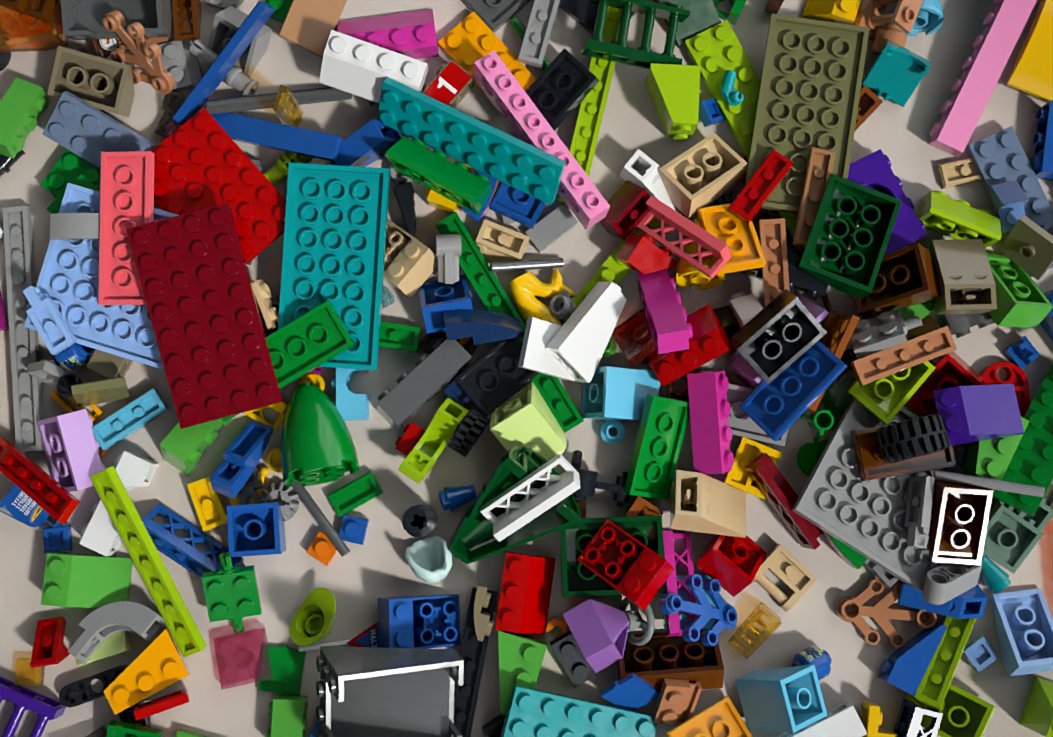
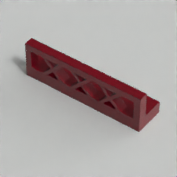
[745,453,823,550]

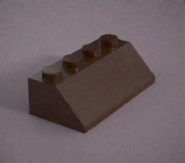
[617,628,724,691]

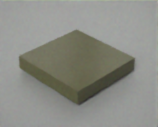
[71,377,130,407]

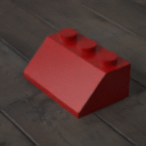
[644,304,734,387]
[495,551,556,634]

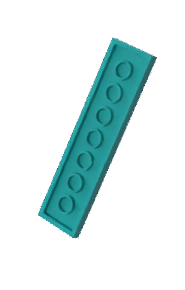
[377,77,566,205]

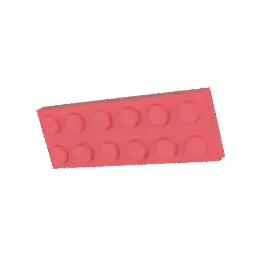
[98,151,155,306]

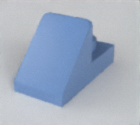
[990,180,1028,234]

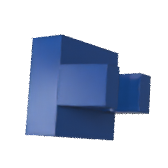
[1002,336,1040,369]

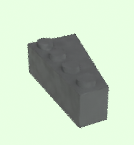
[377,337,472,432]

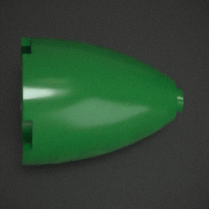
[280,382,360,487]

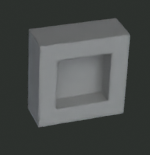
[26,359,65,382]

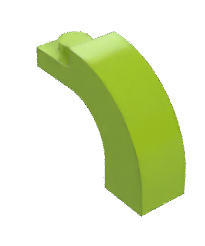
[398,398,469,484]

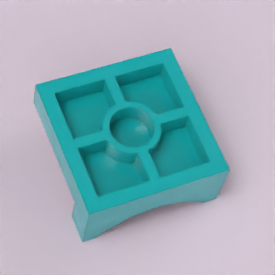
[862,39,931,107]

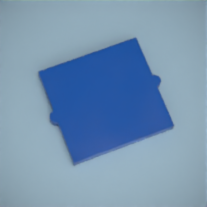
[600,673,660,710]

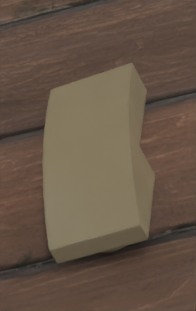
[474,583,494,642]

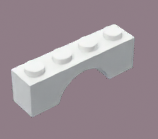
[79,451,159,557]

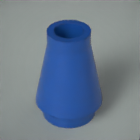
[438,484,477,511]

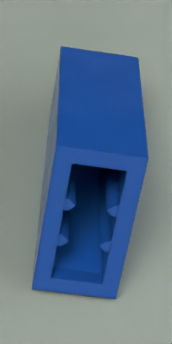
[331,119,403,167]

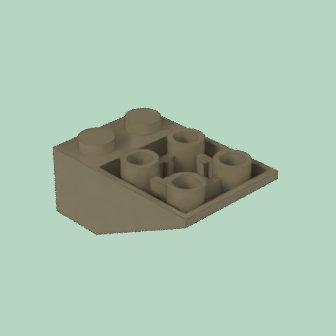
[931,239,997,315]

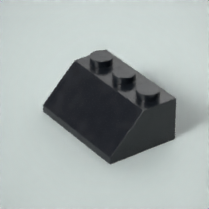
[728,289,827,384]

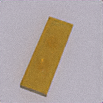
[273,85,303,127]

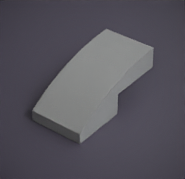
[50,213,100,241]

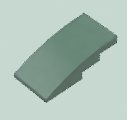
[983,480,1053,574]

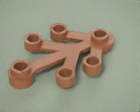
[102,10,175,95]
[836,578,937,648]

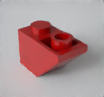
[615,233,678,274]

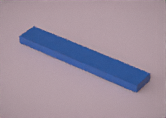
[173,1,276,124]
[210,113,342,162]

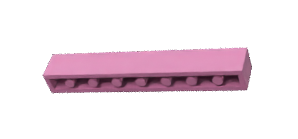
[929,0,1037,156]

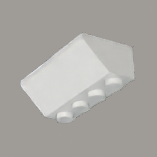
[319,30,429,104]

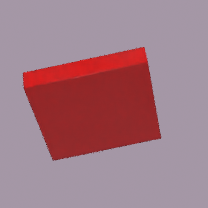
[134,689,189,721]

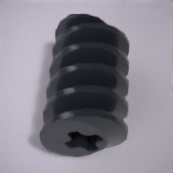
[402,504,438,538]

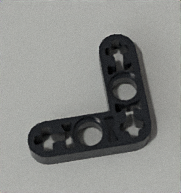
[59,665,151,727]

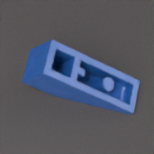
[879,623,947,696]

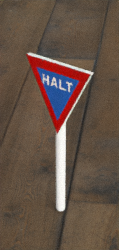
[298,621,378,652]

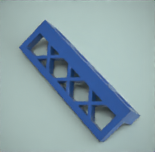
[142,503,241,579]

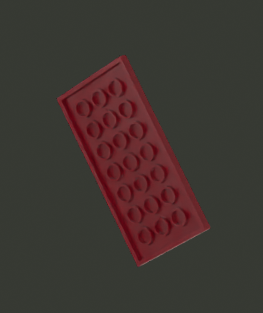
[126,203,284,429]

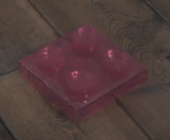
[213,627,274,689]

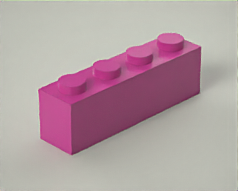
[637,269,693,354]
[687,370,734,474]

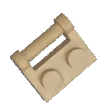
[753,544,817,612]

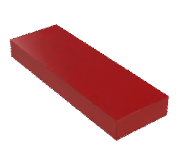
[728,149,794,224]

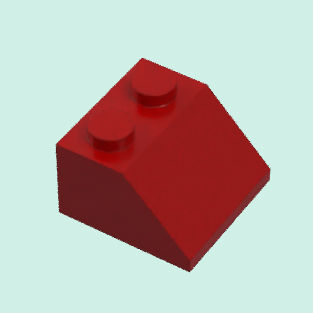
[695,534,767,597]

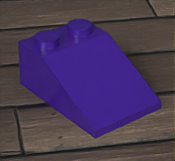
[933,384,1024,446]

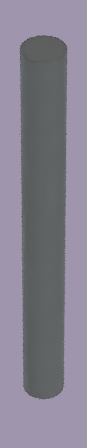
[291,482,350,557]

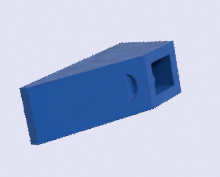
[1030,101,1053,181]
[898,582,988,619]

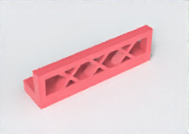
[637,196,732,279]

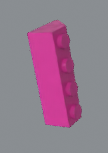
[337,9,439,60]

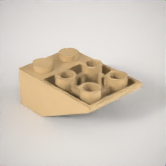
[383,218,438,299]
[670,470,746,538]

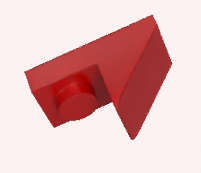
[30,616,70,668]

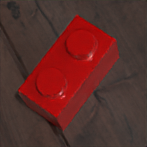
[395,422,425,456]

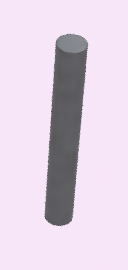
[490,258,564,273]

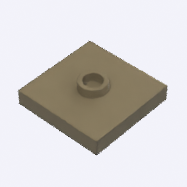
[998,215,1053,280]

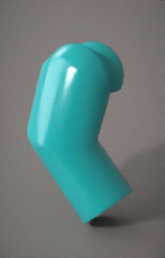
[720,70,744,106]

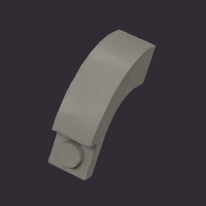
[68,601,165,664]

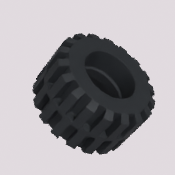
[875,414,950,464]

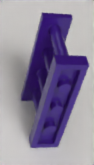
[0,676,66,737]

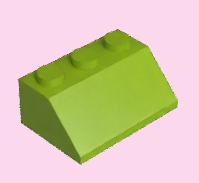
[916,191,1002,248]

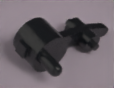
[571,450,629,507]

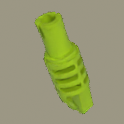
[264,152,313,185]

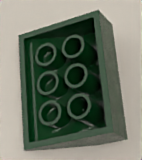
[798,174,902,299]
[560,515,666,597]

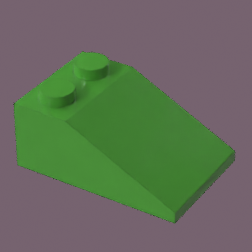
[987,254,1053,328]
[41,551,133,608]

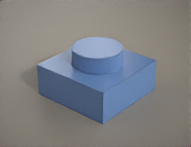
[963,635,999,672]

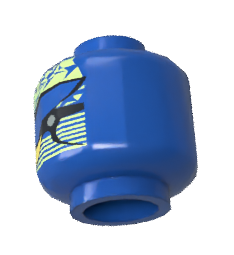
[53,343,93,371]
[792,645,832,680]

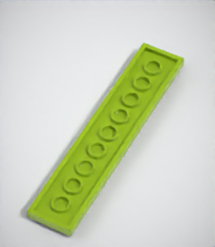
[684,20,804,253]

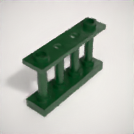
[581,0,690,69]

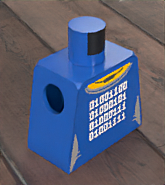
[0,484,61,528]

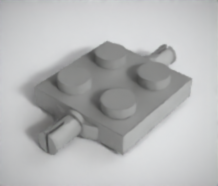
[845,309,923,358]

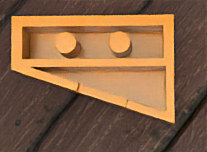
[103,629,190,715]

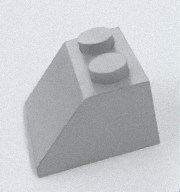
[208,5,272,77]

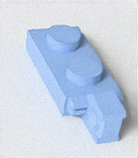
[23,285,77,355]

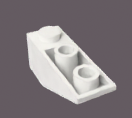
[619,149,683,215]

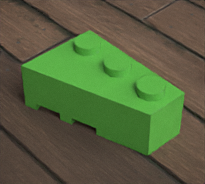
[963,417,1030,480]
[159,418,232,476]
[498,630,547,715]

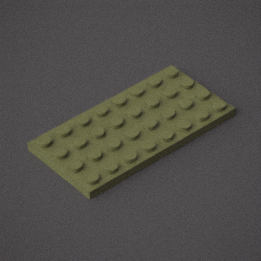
[744,14,870,214]

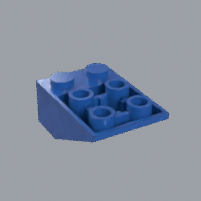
[378,594,460,649]

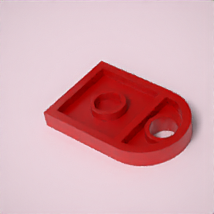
[980,362,1030,418]

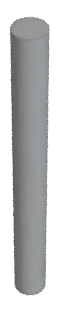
[934,470,1045,497]

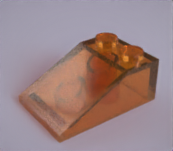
[0,0,69,52]

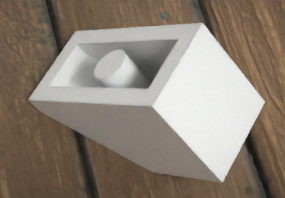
[726,292,763,329]

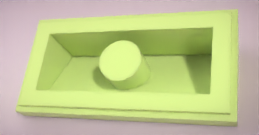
[76,631,132,666]

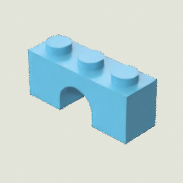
[332,368,369,421]

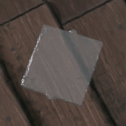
[827,359,856,417]

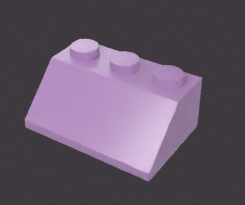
[37,409,106,492]

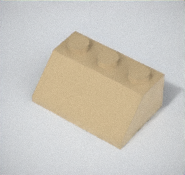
[658,133,747,218]

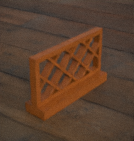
[807,311,860,411]

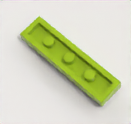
[914,616,976,710]

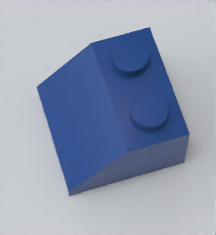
[419,275,473,334]
[226,502,286,557]

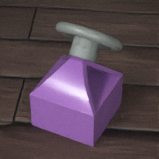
[563,597,655,673]

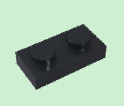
[549,630,596,687]

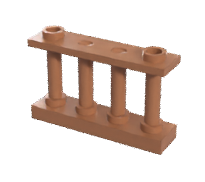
[853,0,923,40]

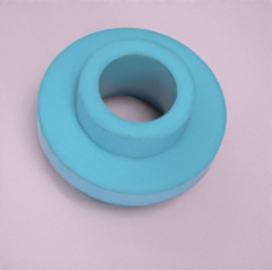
[600,420,625,445]

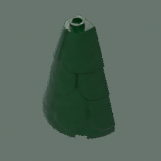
[448,446,581,564]

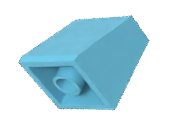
[581,366,661,422]
[735,664,828,733]

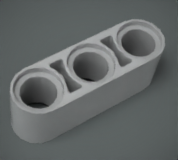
[922,561,983,605]

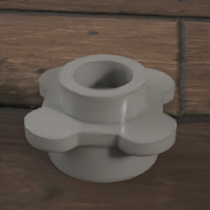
[550,291,575,320]

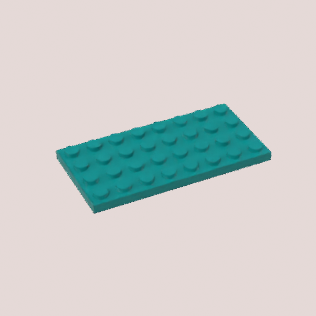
[278,163,390,370]

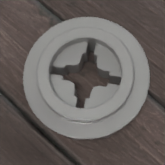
[259,482,299,521]

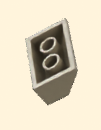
[47,46,135,117]

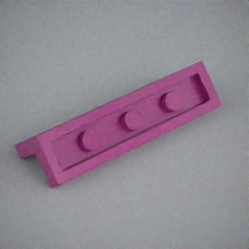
[663,530,697,636]

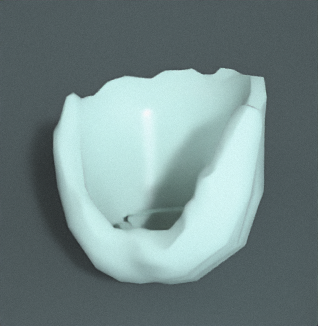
[405,536,453,583]

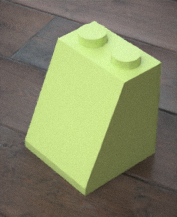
[490,381,567,460]

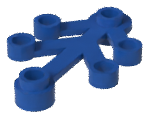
[658,574,737,646]

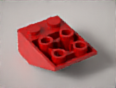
[577,519,674,611]

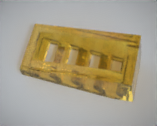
[728,602,782,659]

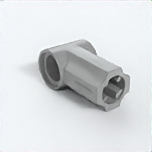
[435,234,462,284]

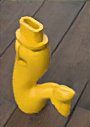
[508,268,576,326]

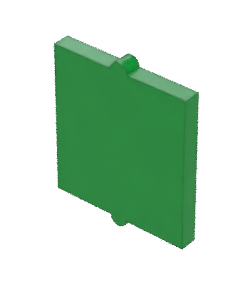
[258,645,306,696]

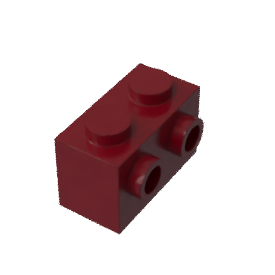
[599,180,651,240]

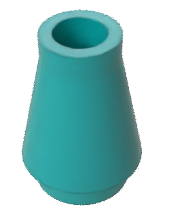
[980,555,1011,594]

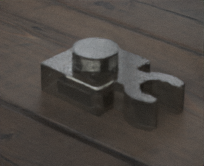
[238,464,263,505]

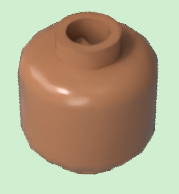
[871,24,907,54]

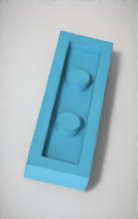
[92,388,170,450]

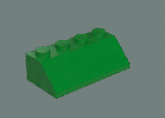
[385,137,493,215]

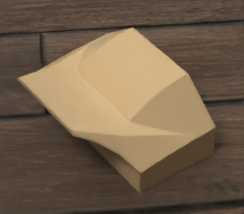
[475,219,530,264]

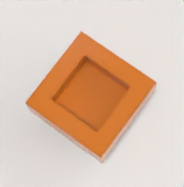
[306,531,337,566]

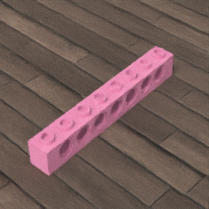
[473,50,610,230]

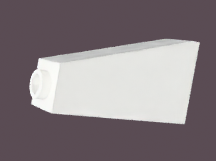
[545,282,627,383]

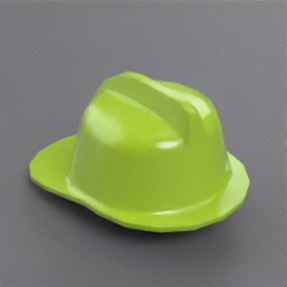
[289,588,336,646]

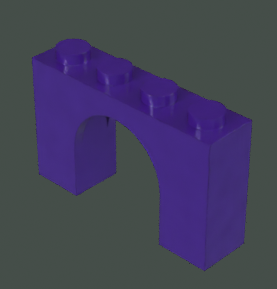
[848,149,927,255]

